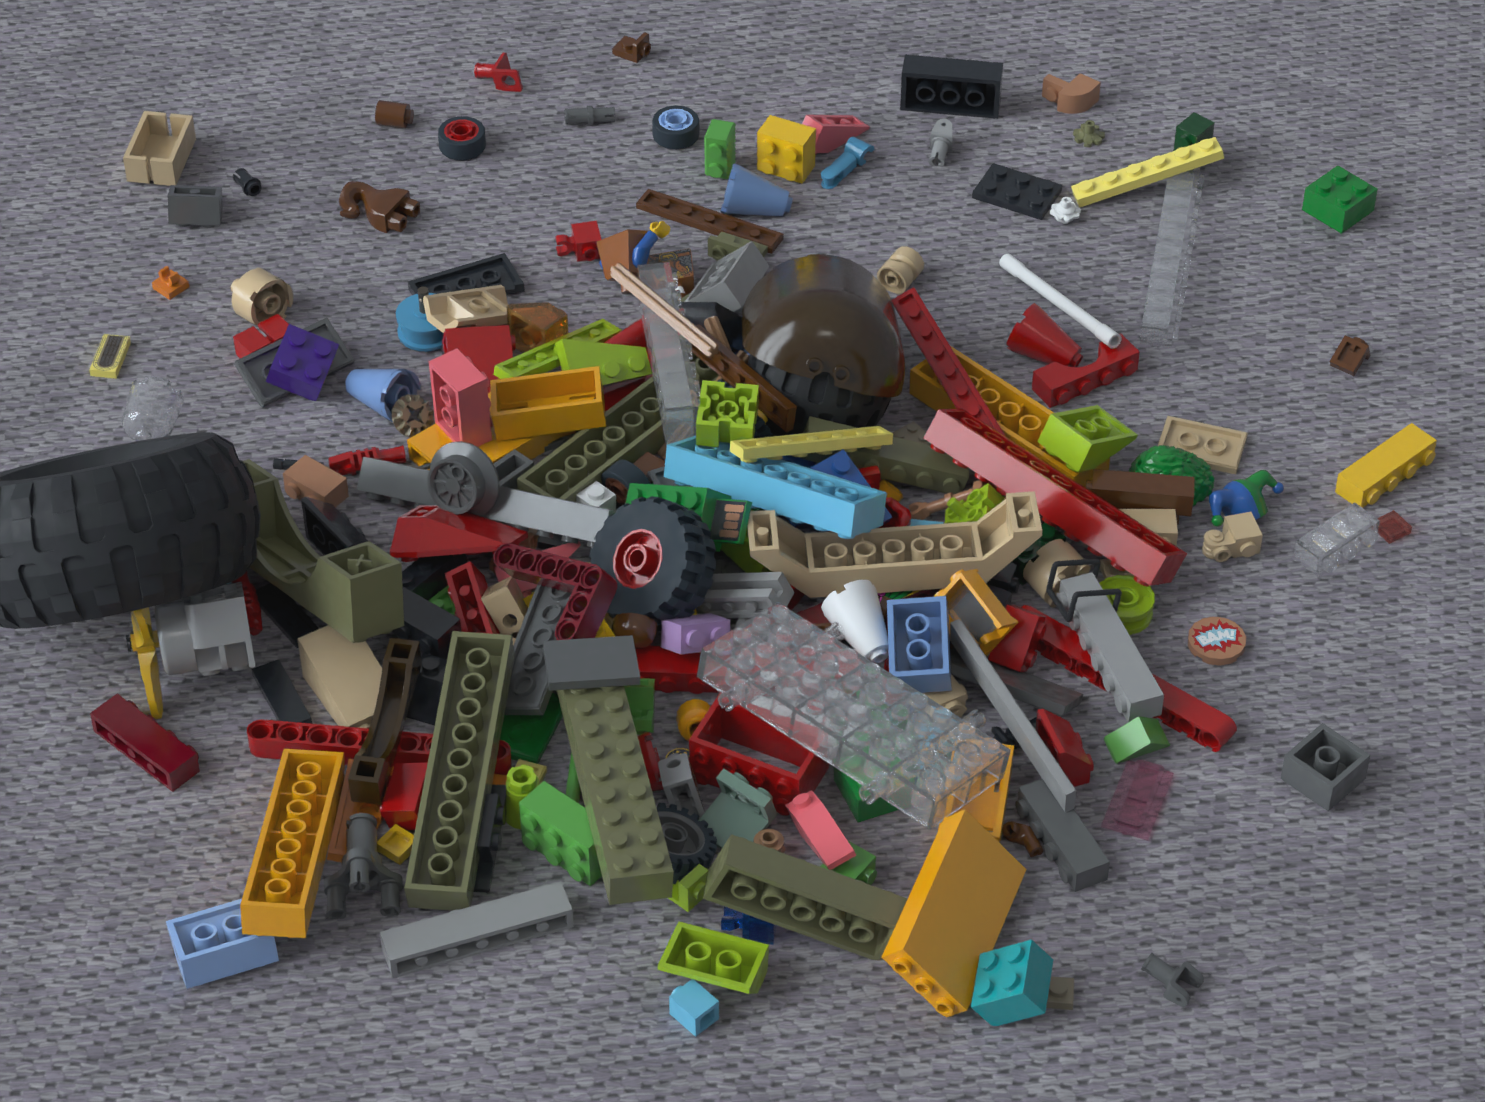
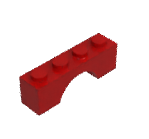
[1032,333,1140,408]

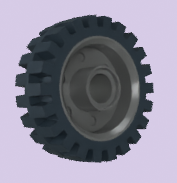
[656,803,717,885]

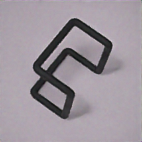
[1046,558,1122,622]

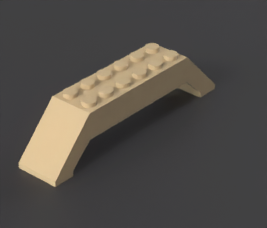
[747,491,1042,598]

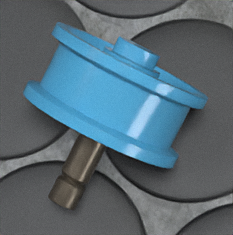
[396,287,444,352]

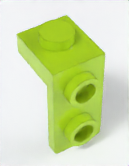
[668,864,709,912]

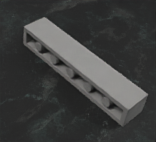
[1056,572,1164,722]
[380,881,574,978]

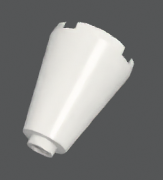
[821,580,889,664]

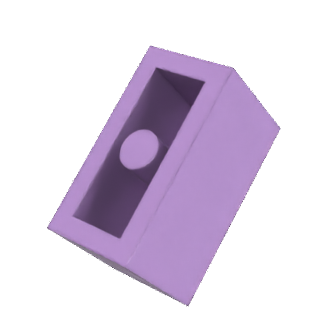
[661,613,730,654]

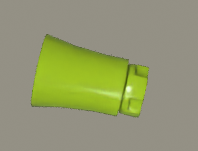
[505,764,539,830]

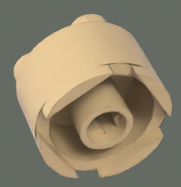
[231,267,293,326]
[1023,539,1091,608]

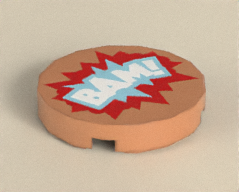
[1188,617,1246,666]

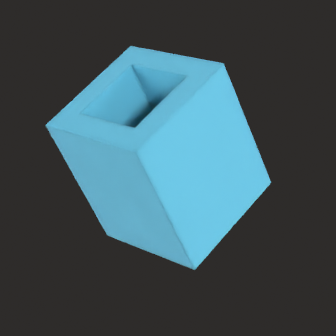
[669,979,719,1037]

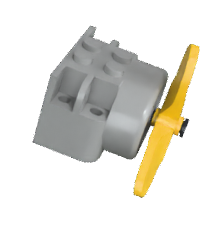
[126,582,256,719]

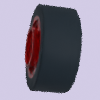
[438,116,486,160]

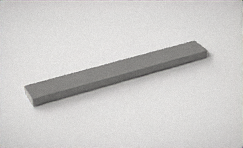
[950,619,1076,812]

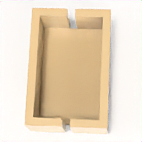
[123,111,196,186]

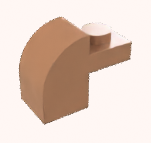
[1042,73,1101,114]

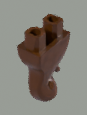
[339,181,420,233]

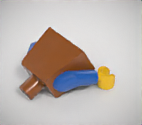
[597,221,671,294]

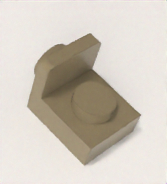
[1046,976,1074,1010]

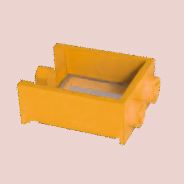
[934,569,1018,656]

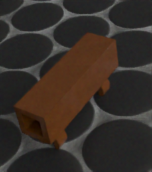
[1086,469,1195,525]

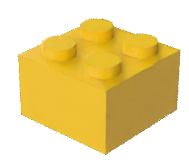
[757,115,816,184]

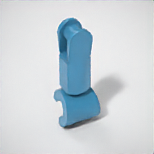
[821,136,875,189]

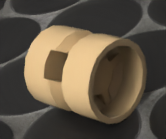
[877,246,924,295]

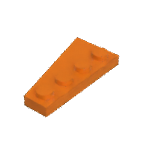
[327,759,394,862]

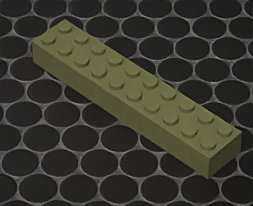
[517,349,719,502]
[404,631,515,911]
[556,686,674,905]

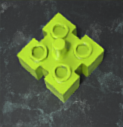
[696,380,759,447]
[944,483,1005,524]

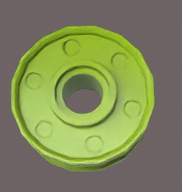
[1099,575,1155,635]

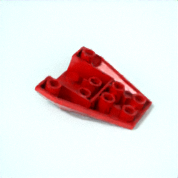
[390,505,528,562]

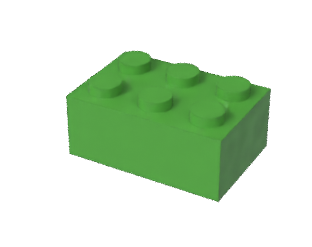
[519,781,602,886]

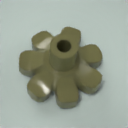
[1073,120,1105,147]

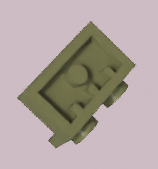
[708,232,768,260]

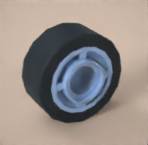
[652,105,700,150]

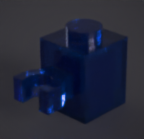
[721,906,777,945]

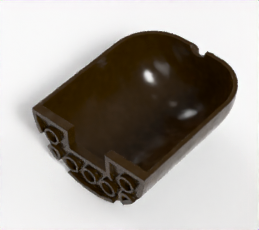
[742,254,905,397]

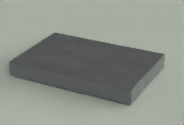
[543,635,640,691]

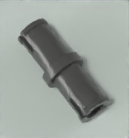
[564,106,615,125]

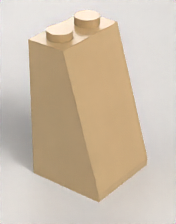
[298,625,382,728]

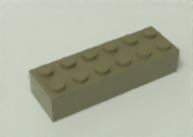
[703,834,907,961]

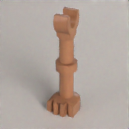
[909,480,986,520]

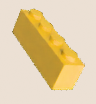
[1335,423,1437,510]

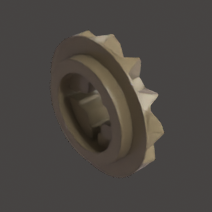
[392,394,434,437]

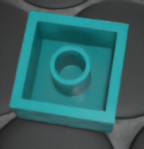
[971,939,1054,1026]

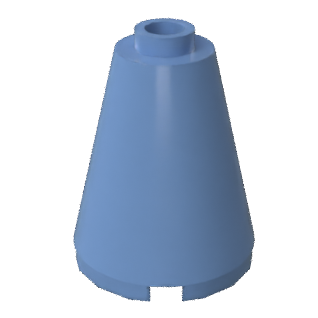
[720,164,793,216]
[345,369,421,422]

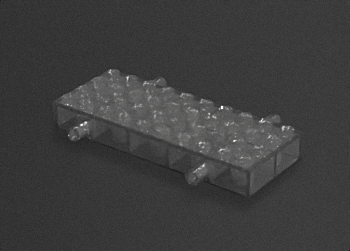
[697,602,1011,830]

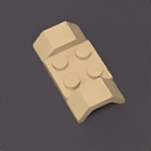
[423,285,535,333]

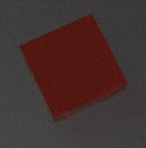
[1371,510,1412,544]

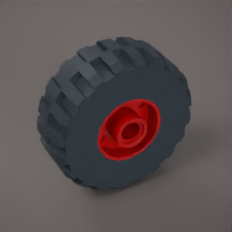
[589,496,717,631]

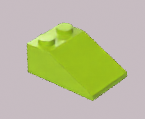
[1037,405,1138,472]

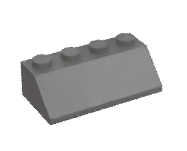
[685,241,769,314]

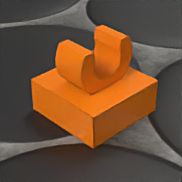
[152,266,189,300]

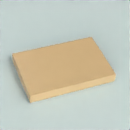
[1158,416,1248,475]

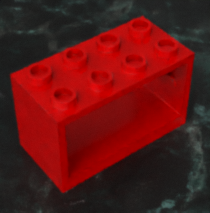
[689,691,830,816]

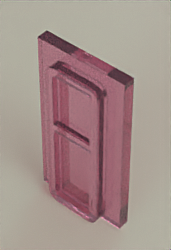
[1101,760,1174,841]

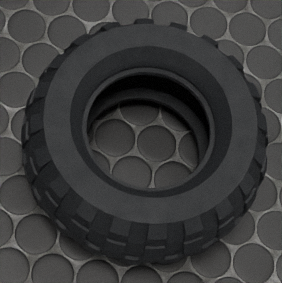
[0,432,261,629]

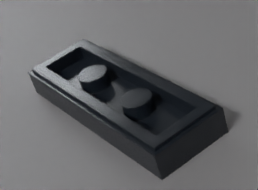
[256,583,319,648]
[251,659,312,724]

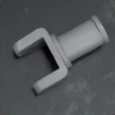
[929,119,952,167]

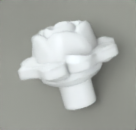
[1050,197,1081,224]

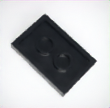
[972,163,1062,220]

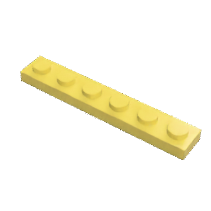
[1071,137,1224,208]
[730,426,893,463]

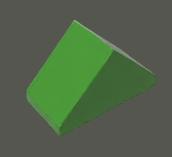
[1104,716,1170,764]

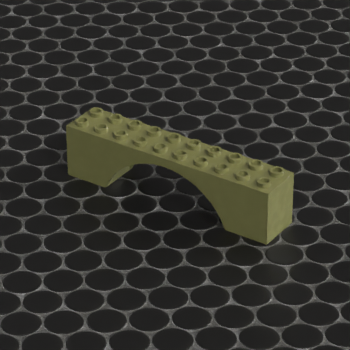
[243,459,404,643]

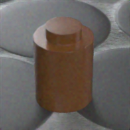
[375,100,414,129]

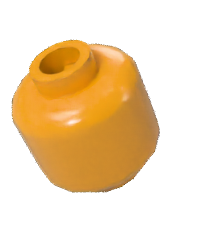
[676,699,711,741]

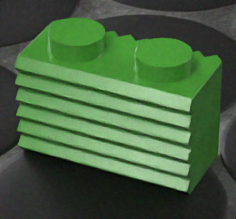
[704,119,736,179]

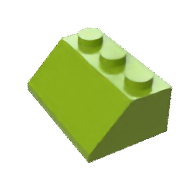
[657,921,769,994]

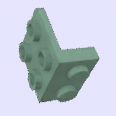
[698,769,777,849]

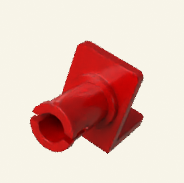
[474,52,523,92]

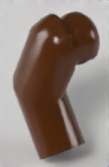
[1002,821,1043,857]

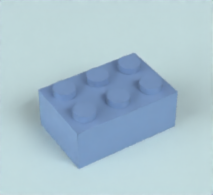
[887,596,952,695]

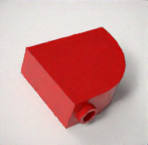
[442,325,516,393]

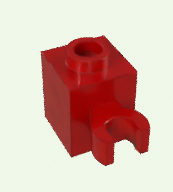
[555,221,602,262]

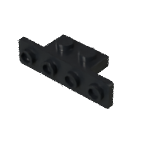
[474,784,506,893]

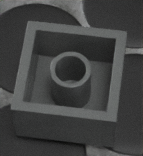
[1281,723,1371,811]

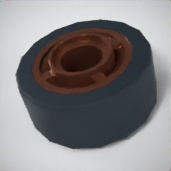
[601,460,651,507]

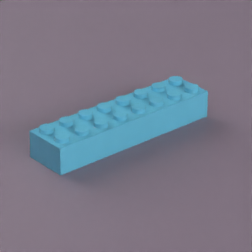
[664,436,887,539]

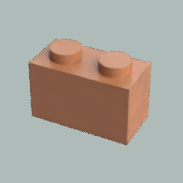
[283,455,349,508]

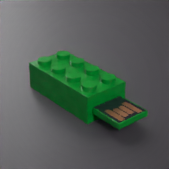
[626,483,752,552]

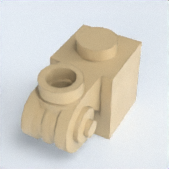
[1202,512,1263,562]

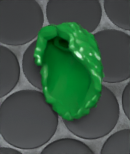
[1129,445,1215,506]

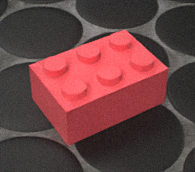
[429,348,493,447]

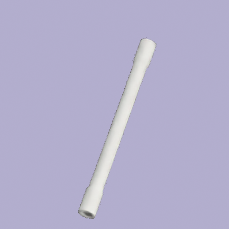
[999,254,1121,348]

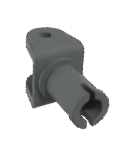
[1141,953,1204,1007]

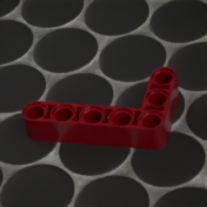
[493,543,617,640]

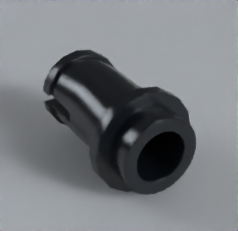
[233,168,262,196]

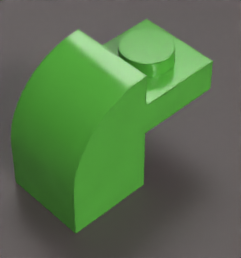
[624,678,655,735]

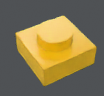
[377,824,414,865]

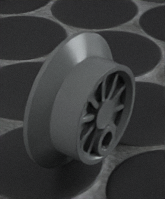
[427,441,500,516]

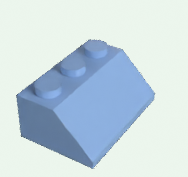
[166,899,279,989]

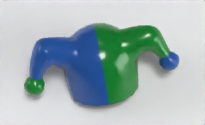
[1209,470,1284,527]

